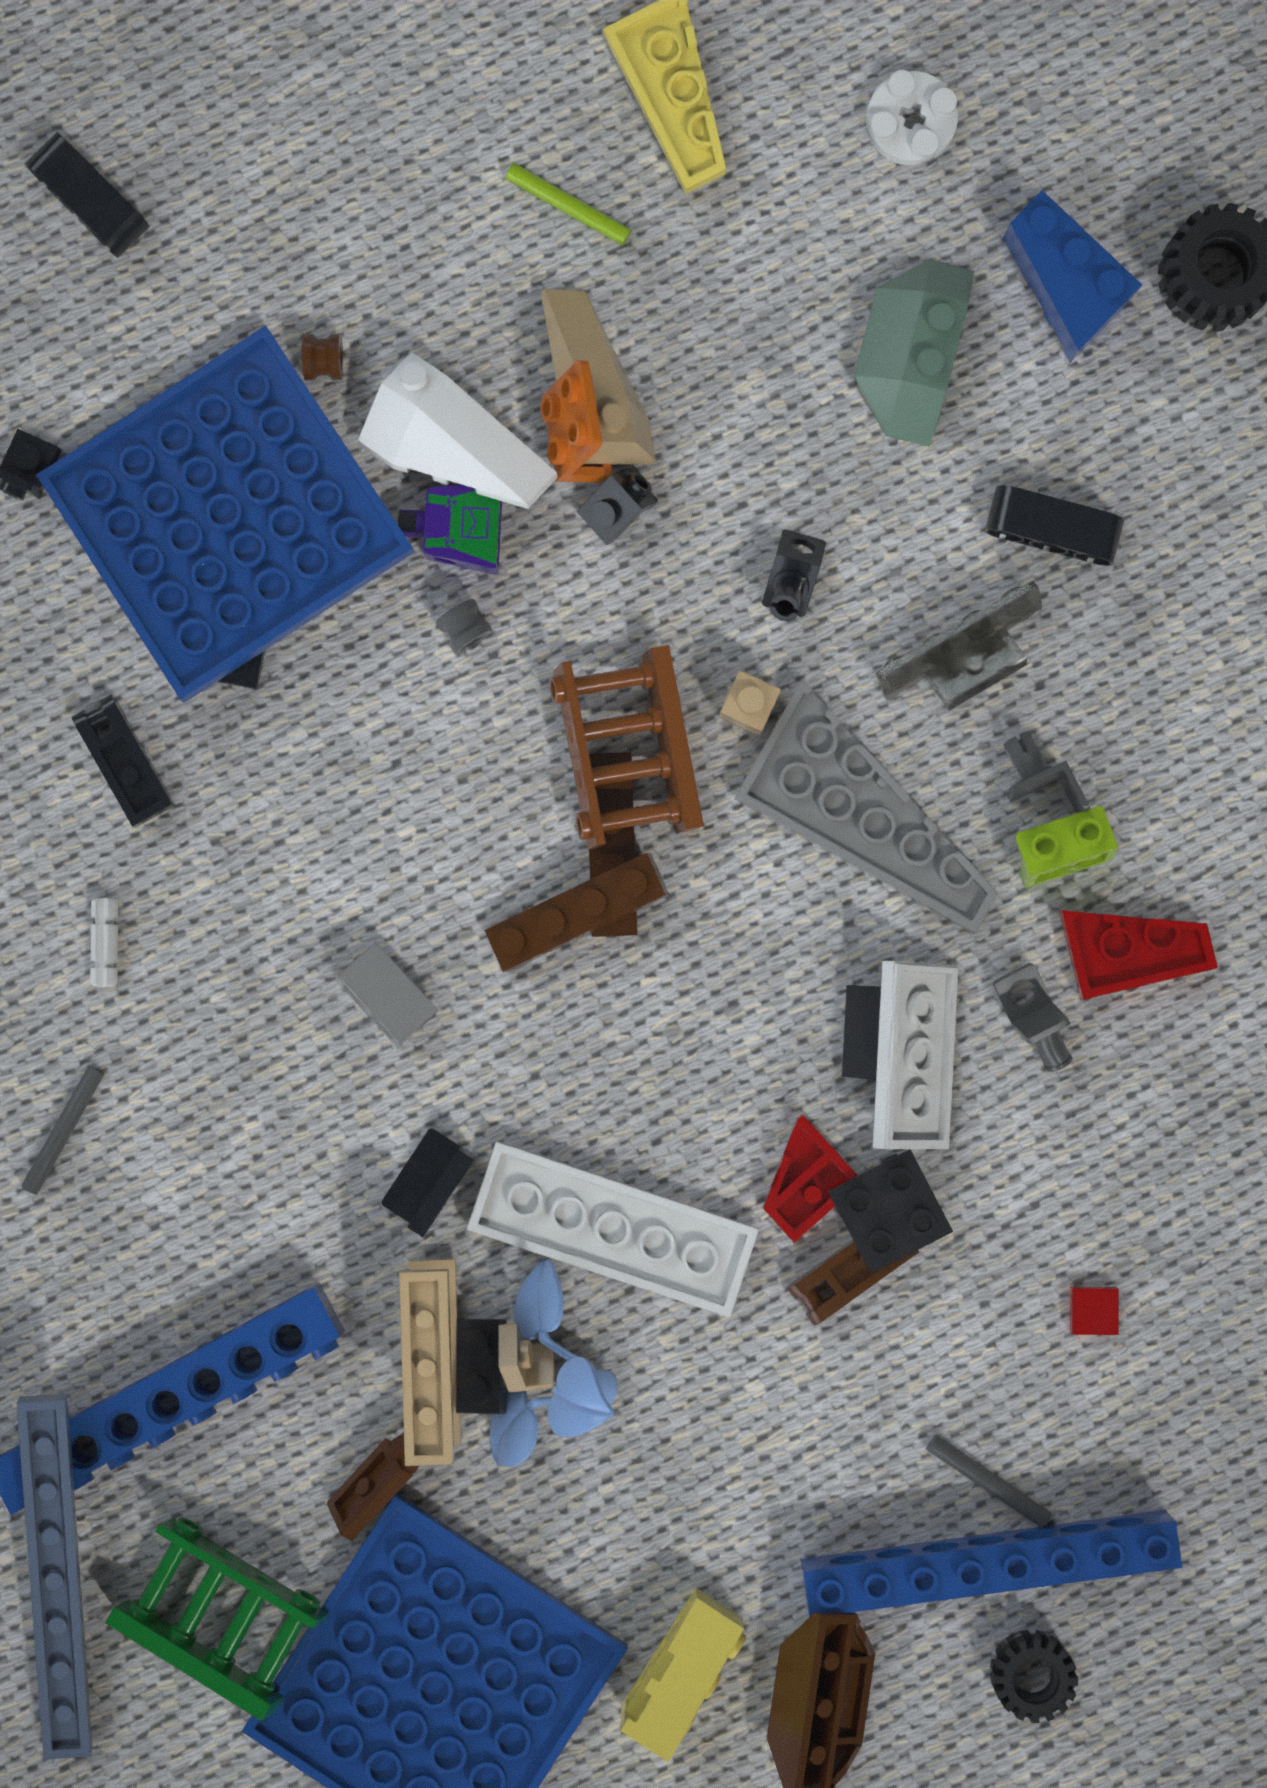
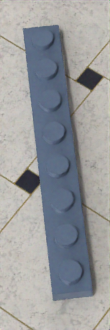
[17,1394,93,1760]

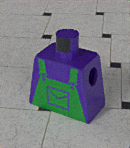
[398,484,502,575]

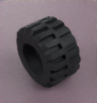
[1158,203,1267,332]

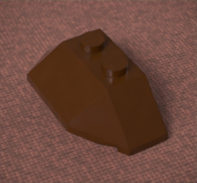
[766,1612,875,1788]

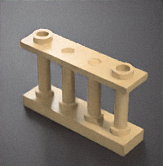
[399,1258,461,1466]

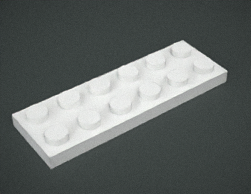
[467,1141,759,1318]

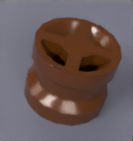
[302,334,343,381]

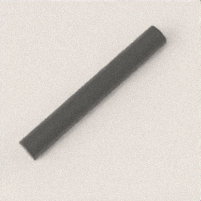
[21,1065,105,1195]
[926,1434,1051,1528]

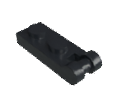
[72,694,175,828]

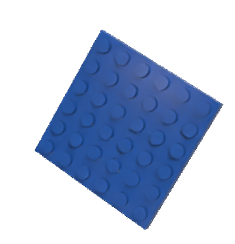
[36,325,415,703]
[241,1493,628,1788]

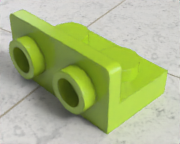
[1015,806,1119,889]

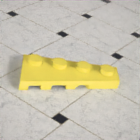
[603,0,726,195]

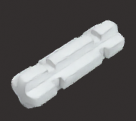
[90,898,118,987]

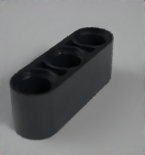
[24,132,150,258]
[985,485,1125,566]

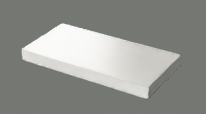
[873,961,958,1149]

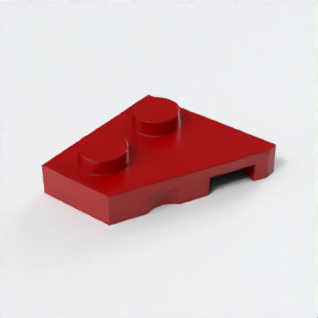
[762,1114,858,1243]

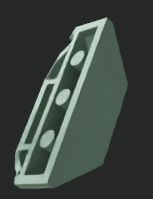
[854,260,974,447]

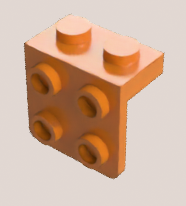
[540,360,612,483]

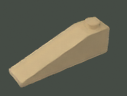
[541,289,656,465]

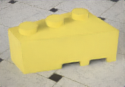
[620,1588,746,1763]

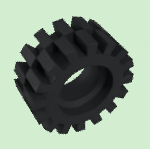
[990,1630,1078,1723]

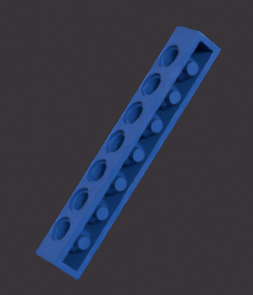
[0,1282,345,1515]
[800,1510,1183,1617]

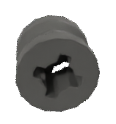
[436,599,493,654]

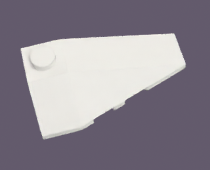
[358,352,558,509]

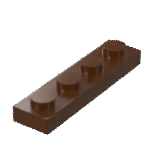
[589,752,638,937]
[485,853,670,972]

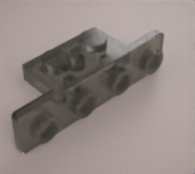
[876,581,1042,711]

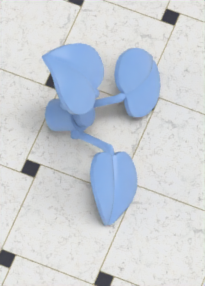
[490,1258,617,1467]

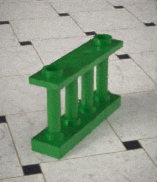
[105,1517,329,1722]

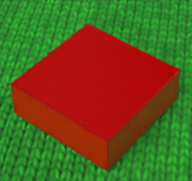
[1070,1286,1119,1335]

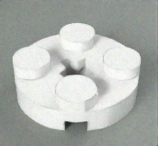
[866,70,958,166]

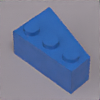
[1003,190,1142,363]

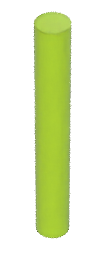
[505,163,632,246]

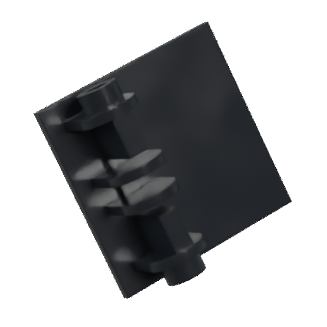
[828,1149,953,1274]

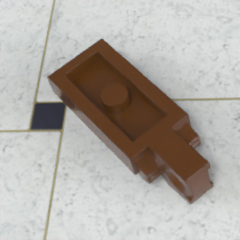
[327,1432,419,1541]

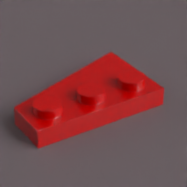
[1059,910,1218,1000]

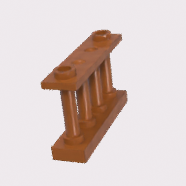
[550,645,704,850]

